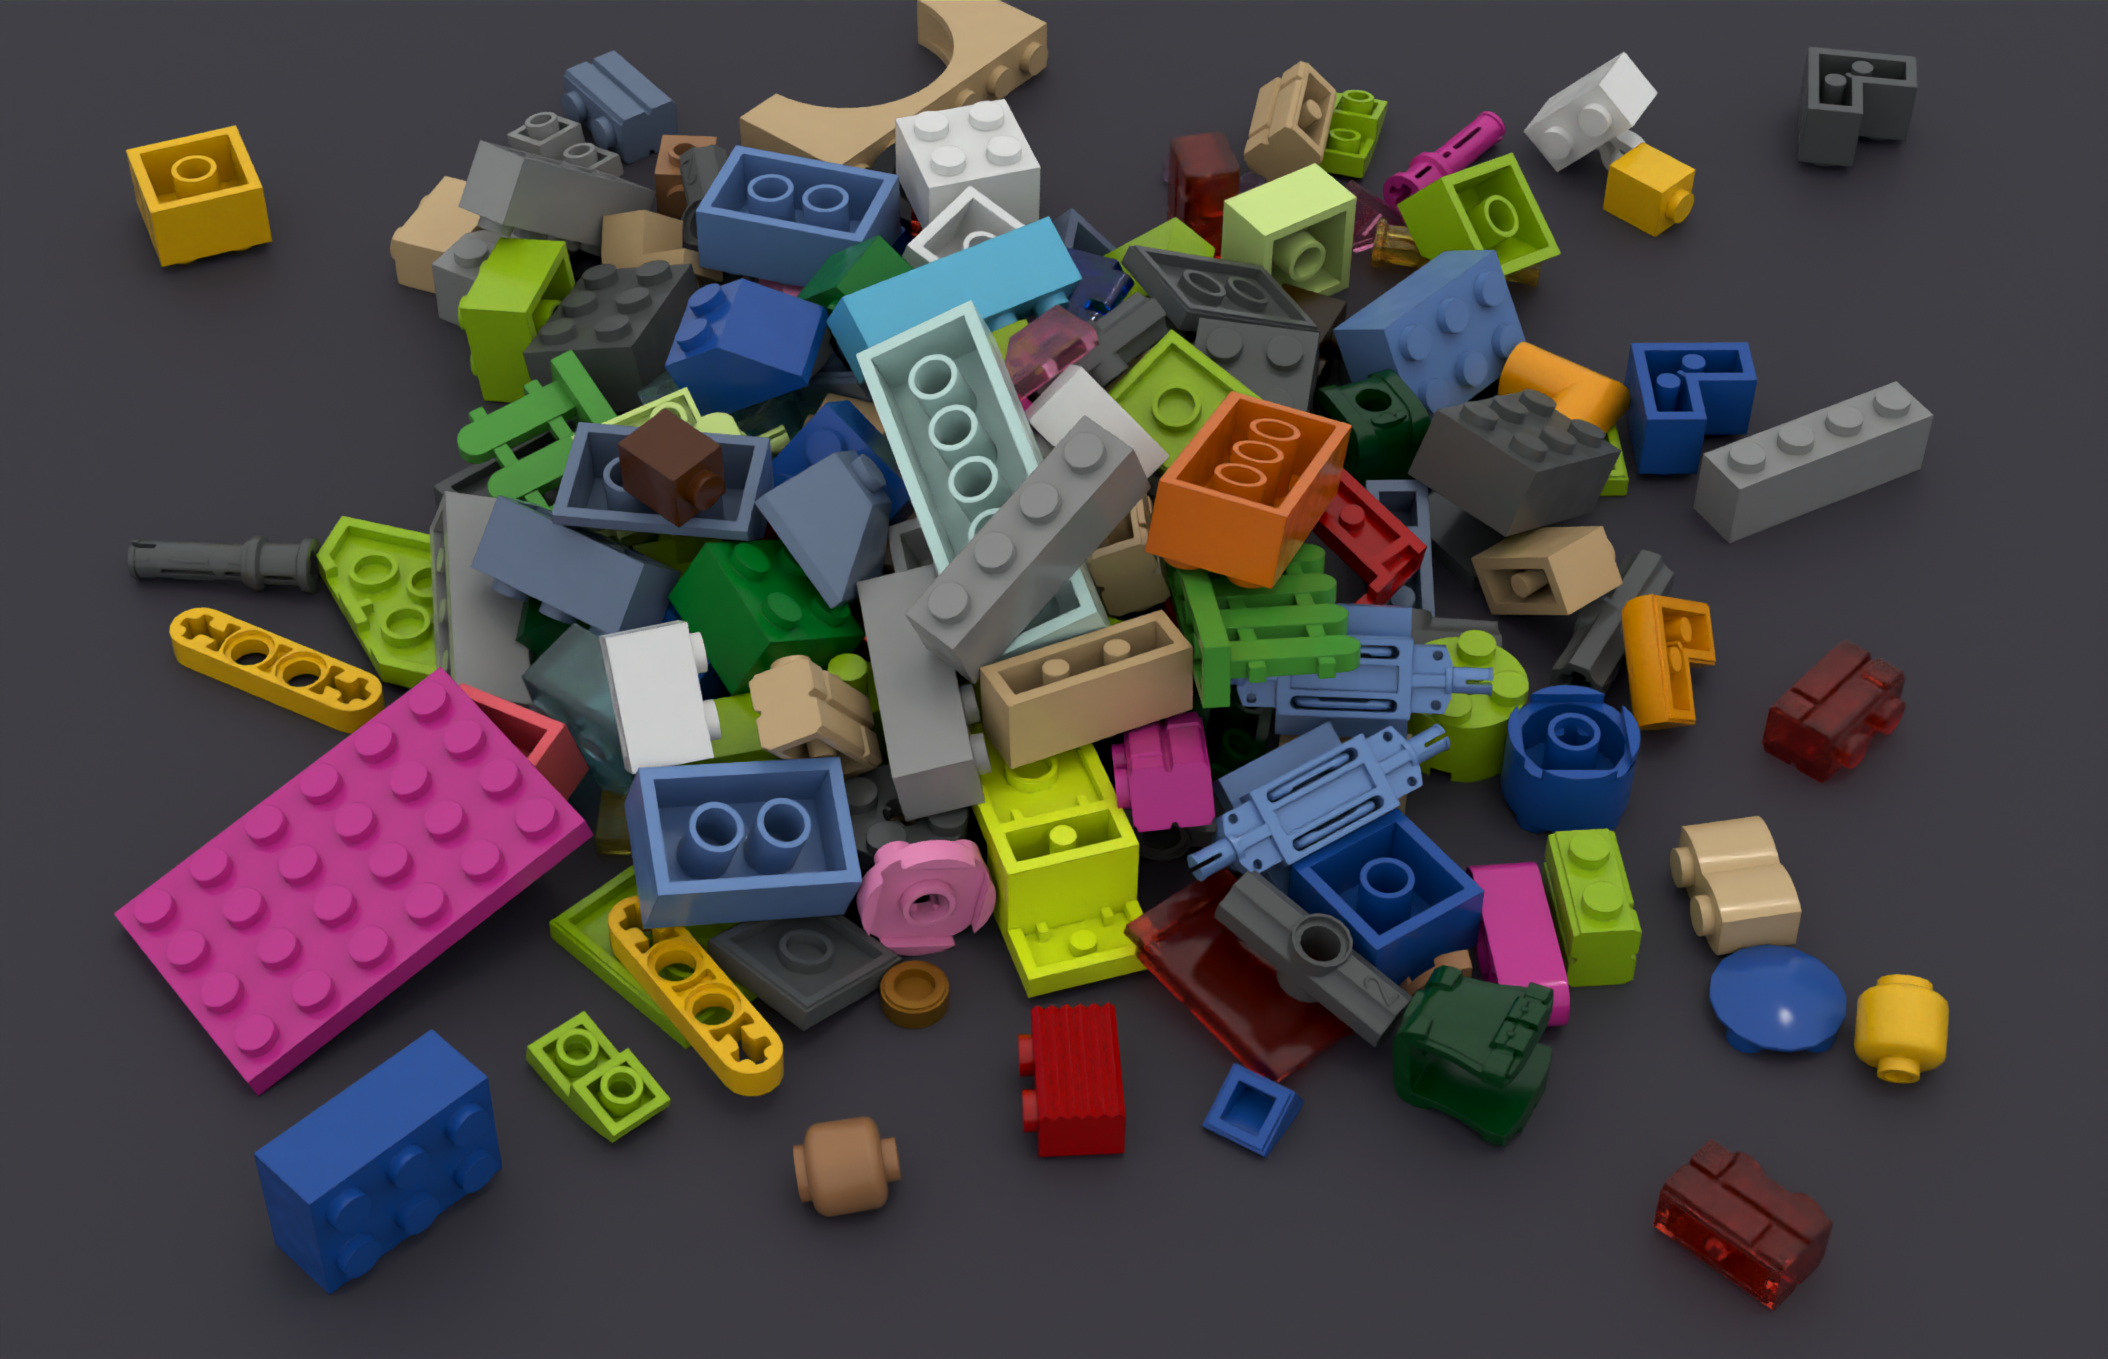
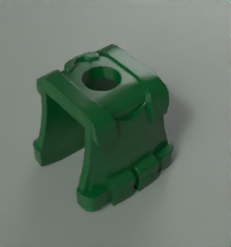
[1313,369,1431,495]
[1392,965,1554,1147]

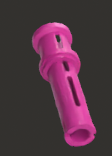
[1383,111,1506,219]

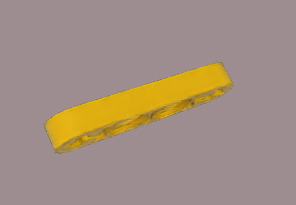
[169,607,386,734]
[608,896,784,1096]

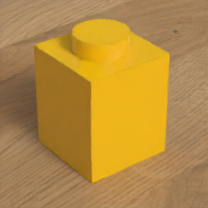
[1603,142,1696,237]

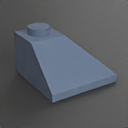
[754,450,892,609]

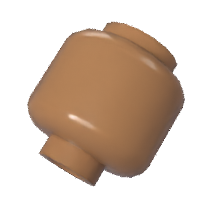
[793,1116,902,1217]

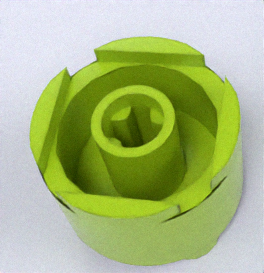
[1407,630,1529,783]

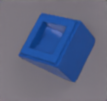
[1202,1063,1305,1158]

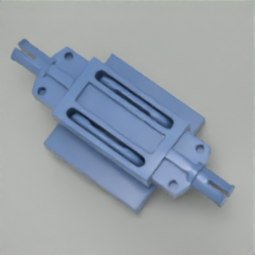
[1231,603,1493,739]
[1187,721,1450,896]

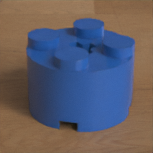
[1500,685,1641,833]

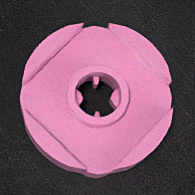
[856,839,996,956]

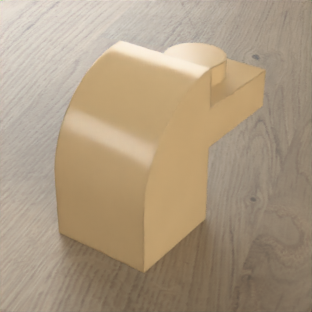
[601,210,723,289]

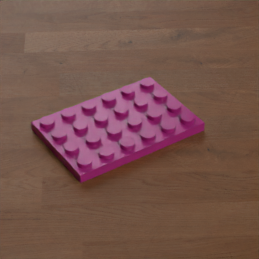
[114,667,594,1096]

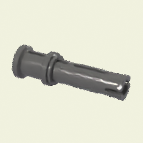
[127,535,322,593]

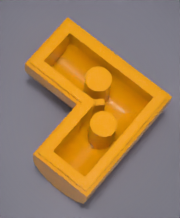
[1497,342,1630,434]
[1621,594,1716,730]

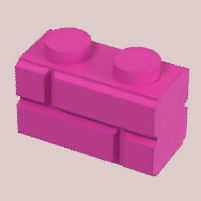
[1111,711,1215,832]

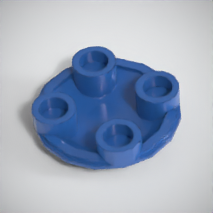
[1709,944,1847,1053]

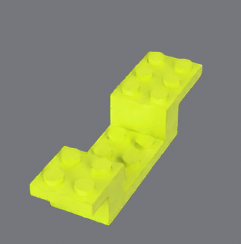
[960,675,1160,998]

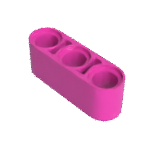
[1465,862,1570,1027]

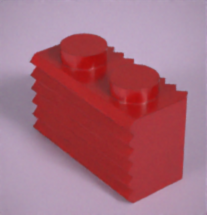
[1017,1002,1126,1157]

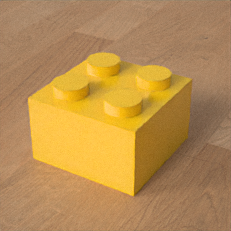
[126,125,272,267]

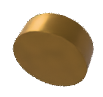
[880,960,949,1029]

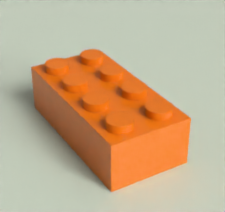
[1145,391,1352,589]

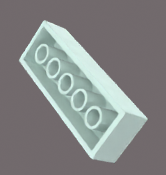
[856,300,1111,663]

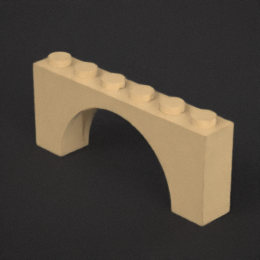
[740,0,1048,170]

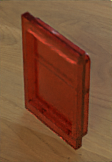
[1123,868,1354,1083]

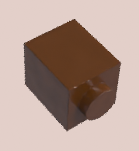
[617,408,726,528]

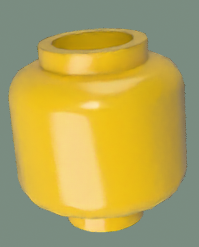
[1854,974,1949,1084]

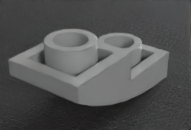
[506,112,624,177]

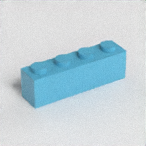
[826,216,1083,385]

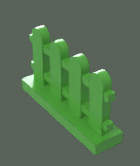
[457,349,658,544]
[1166,543,1361,708]

